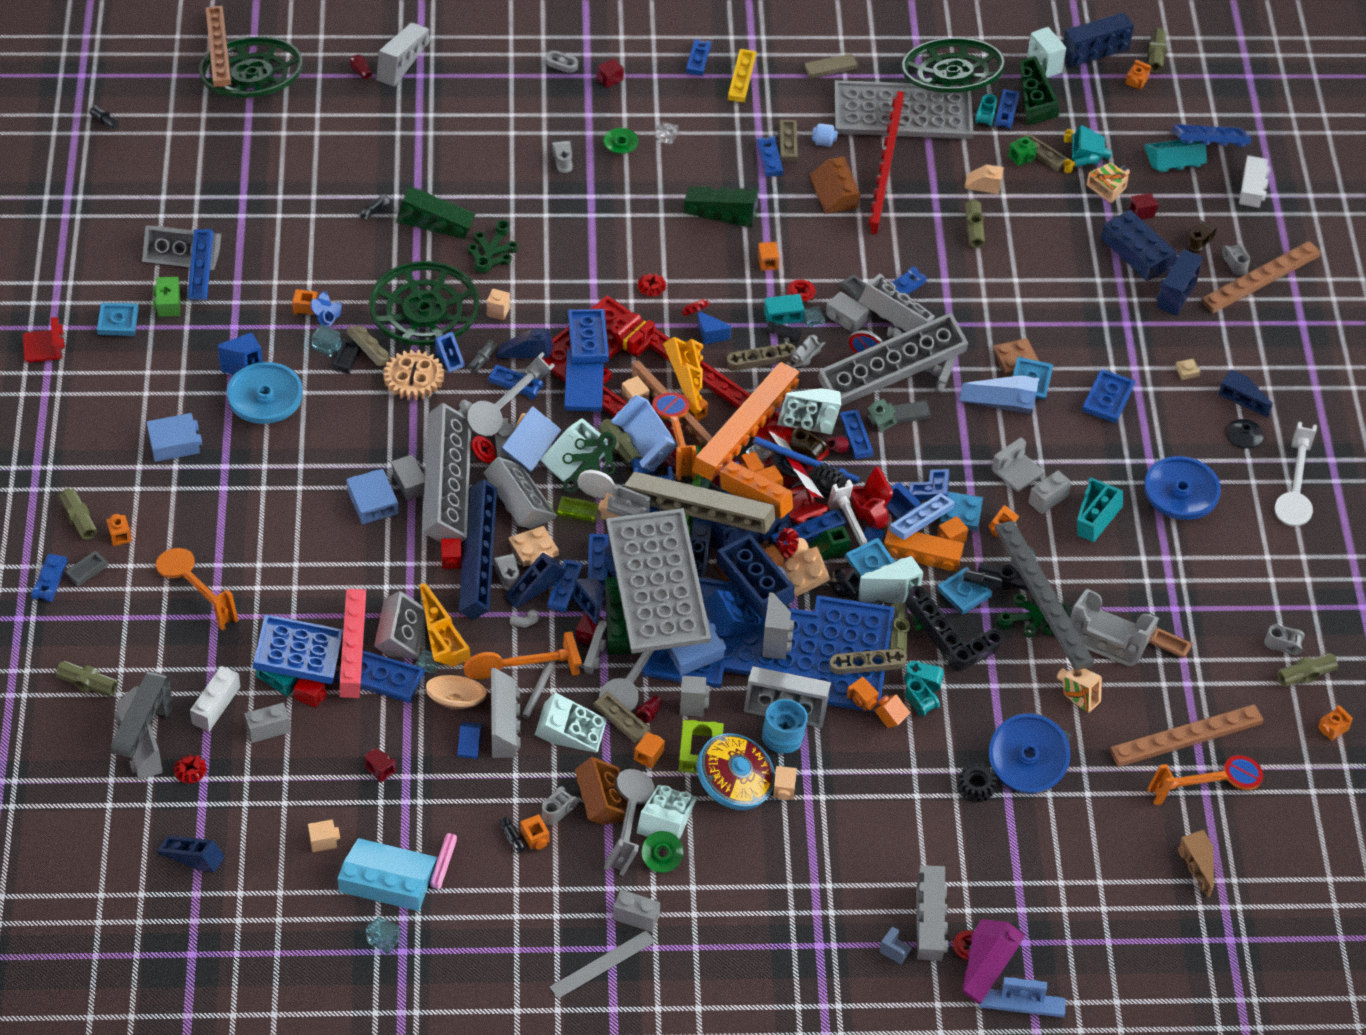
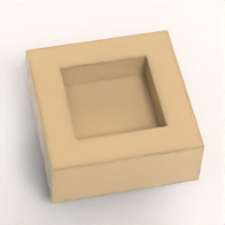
[1175,359,1200,380]

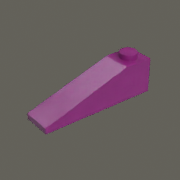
[962,919,1025,1004]

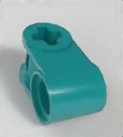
[975,94,997,127]
[904,661,944,692]
[905,677,940,717]

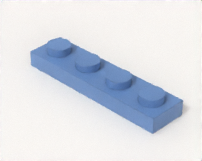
[889,493,955,540]

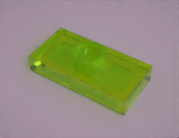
[557,496,599,522]

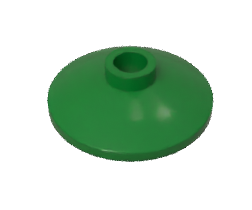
[604,128,639,154]
[642,831,683,873]

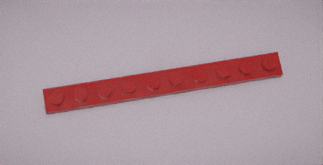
[868,91,904,234]

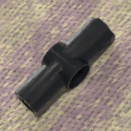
[978,562,1029,591]

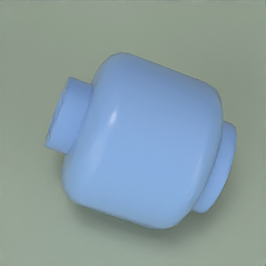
[812,123,837,147]

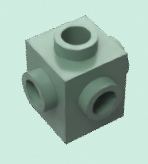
[868,399,898,432]

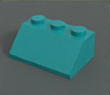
[1144,139,1207,172]

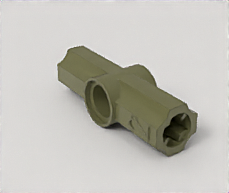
[1148,28,1167,73]
[965,199,985,248]
[598,419,642,467]
[59,488,97,540]
[888,602,910,659]
[1277,653,1338,687]
[56,661,118,697]

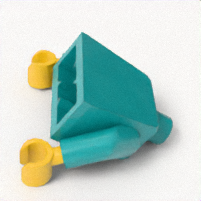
[1063,125,1112,173]

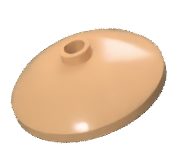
[426,675,486,710]

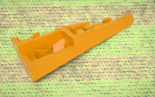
[663,337,703,414]
[420,583,471,667]

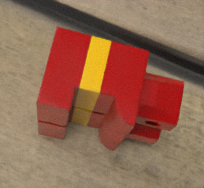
[610,313,655,355]

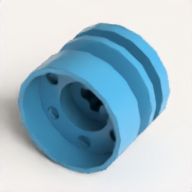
[762,699,808,754]

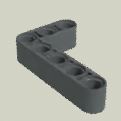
[111,671,172,758]

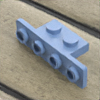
[979,977,1066,1017]

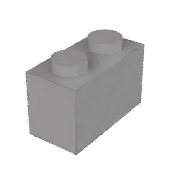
[826,291,869,333]
[391,455,425,501]
[1028,470,1072,514]
[680,676,710,717]
[244,702,291,743]
[613,890,660,933]

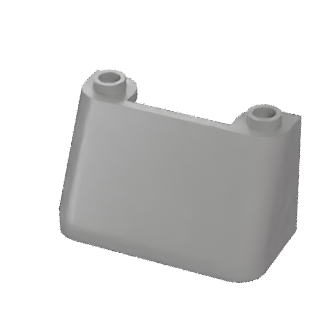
[1070,589,1159,666]

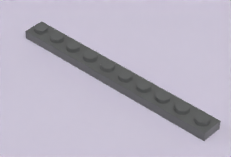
[995,521,1094,671]

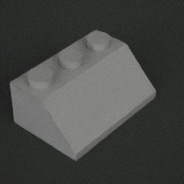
[374,591,426,659]
[762,592,794,660]

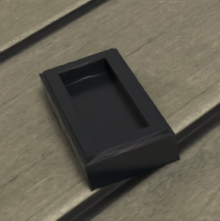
[331,339,361,374]

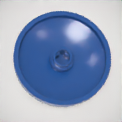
[1144,456,1221,520]
[989,713,1071,794]

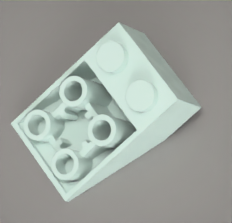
[777,388,841,434]
[540,418,608,482]
[858,556,923,603]
[535,692,607,753]
[637,785,697,839]

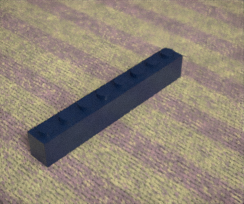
[459,479,497,620]

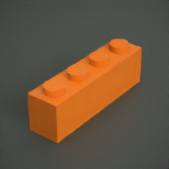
[720,461,793,519]
[884,526,964,572]

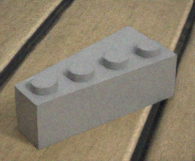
[376,22,430,87]
[858,274,935,331]
[916,865,948,961]

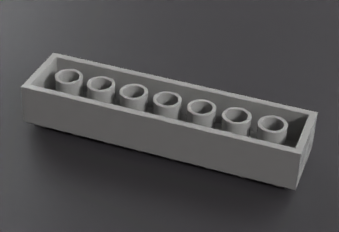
[818,312,968,406]
[422,403,471,542]

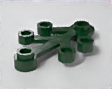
[467,220,518,273]
[562,432,617,493]
[997,594,1072,638]

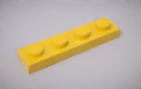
[728,49,757,103]

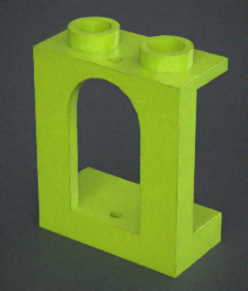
[679,720,724,773]

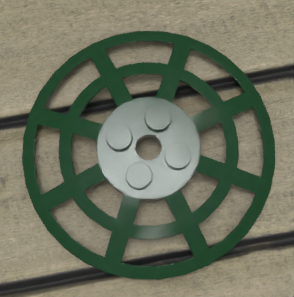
[199,36,303,98]
[902,38,1004,93]
[369,261,479,346]

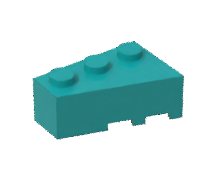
[1077,477,1123,542]

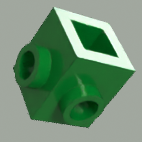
[1008,136,1037,166]

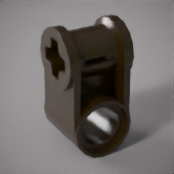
[1187,220,1217,253]
[790,427,827,460]

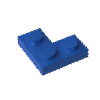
[909,469,950,501]

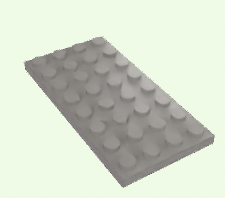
[834,80,973,139]
[606,508,711,653]

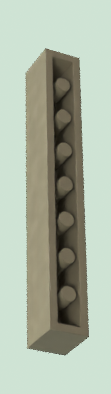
[624,472,775,534]

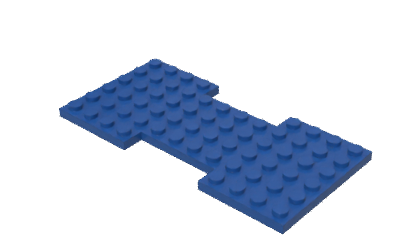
[642,577,895,712]

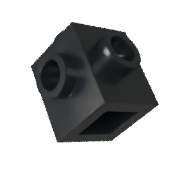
[828,567,861,595]

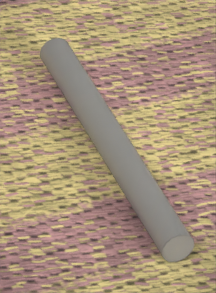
[522,660,557,719]

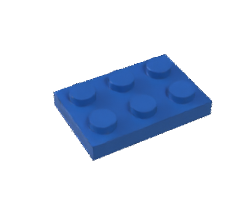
[1082,369,1136,424]

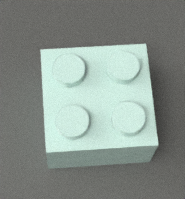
[1027,27,1066,78]

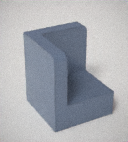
[880,927,912,965]

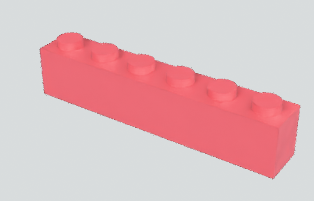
[340,589,366,698]

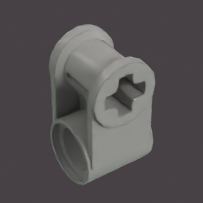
[552,141,573,173]
[1222,243,1250,276]
[493,554,519,591]
[1264,624,1305,655]
[541,786,578,825]

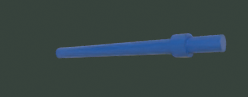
[753,436,860,484]

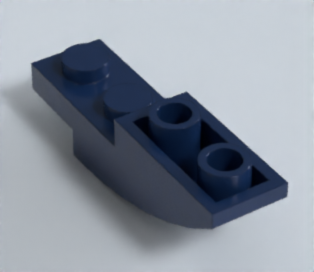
[690,517,712,577]

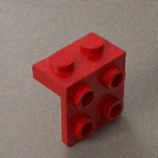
[23,317,65,363]
[849,467,893,520]
[788,484,828,523]

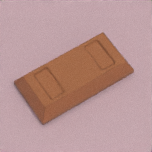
[1149,628,1193,658]

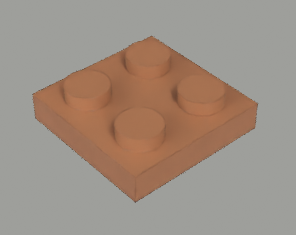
[992,338,1039,377]

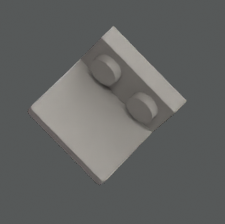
[992,438,1044,492]

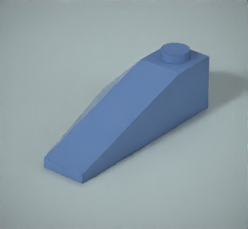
[959,375,1039,415]

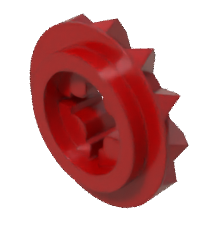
[637,273,666,297]
[787,279,816,303]
[681,299,709,316]
[470,436,496,464]
[775,528,799,559]
[173,754,207,784]
[953,930,974,961]

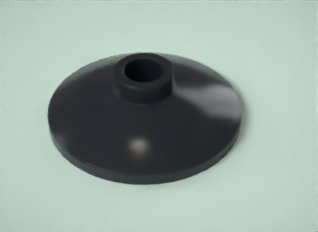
[1226,419,1264,449]
[772,453,808,478]

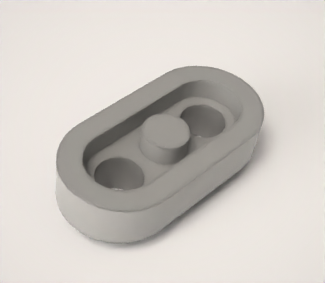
[546,51,578,73]

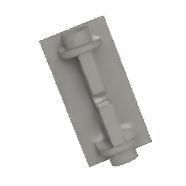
[791,334,825,368]

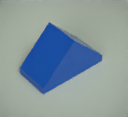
[697,312,731,344]
[435,331,465,373]
[457,721,484,759]

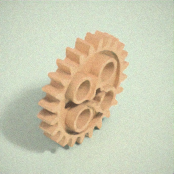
[383,349,444,400]

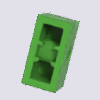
[153,277,180,317]

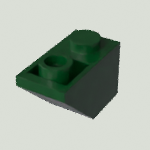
[808,526,851,561]

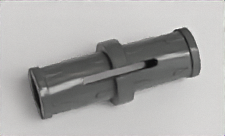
[467,340,497,374]

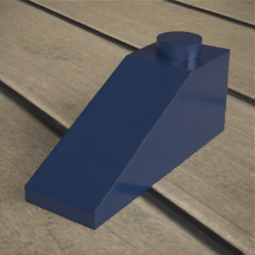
[496,328,554,358]
[1218,369,1273,418]
[505,552,566,608]
[572,578,605,624]
[157,835,225,872]

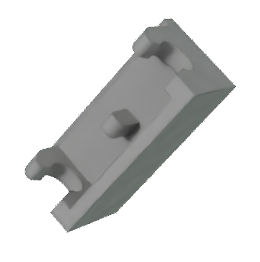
[607,484,651,516]

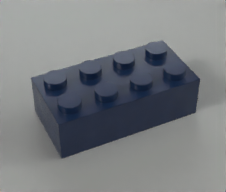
[1063,12,1134,67]
[1101,210,1177,282]
[711,513,790,550]
[717,534,795,618]

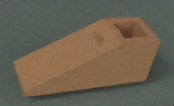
[1178,830,1214,897]

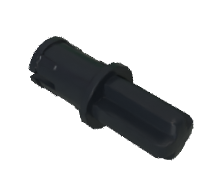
[89,105,119,130]
[963,569,1003,589]

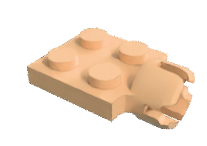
[508,526,559,567]
[783,538,831,597]

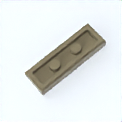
[804,53,858,79]
[779,120,798,162]
[1024,133,1069,172]
[593,691,651,744]

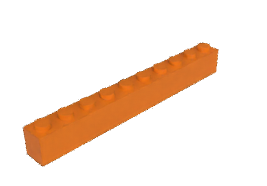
[692,362,800,481]

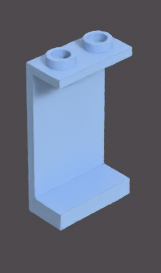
[611,395,677,471]

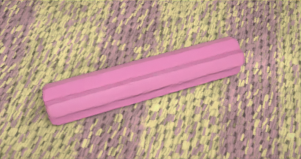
[430,833,457,889]

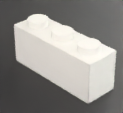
[1239,156,1270,208]
[190,666,240,732]

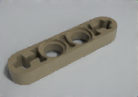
[726,343,796,371]
[829,649,907,674]

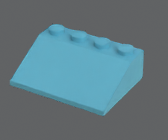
[338,838,438,911]

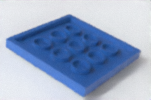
[1172,124,1251,147]
[252,614,343,684]

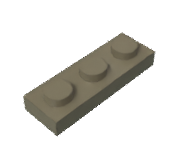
[346,325,391,366]

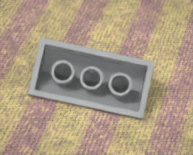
[142,225,221,270]
[483,457,557,529]
[744,666,831,728]
[491,668,521,758]
[114,686,163,779]

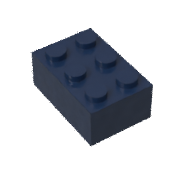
[1156,249,1203,316]

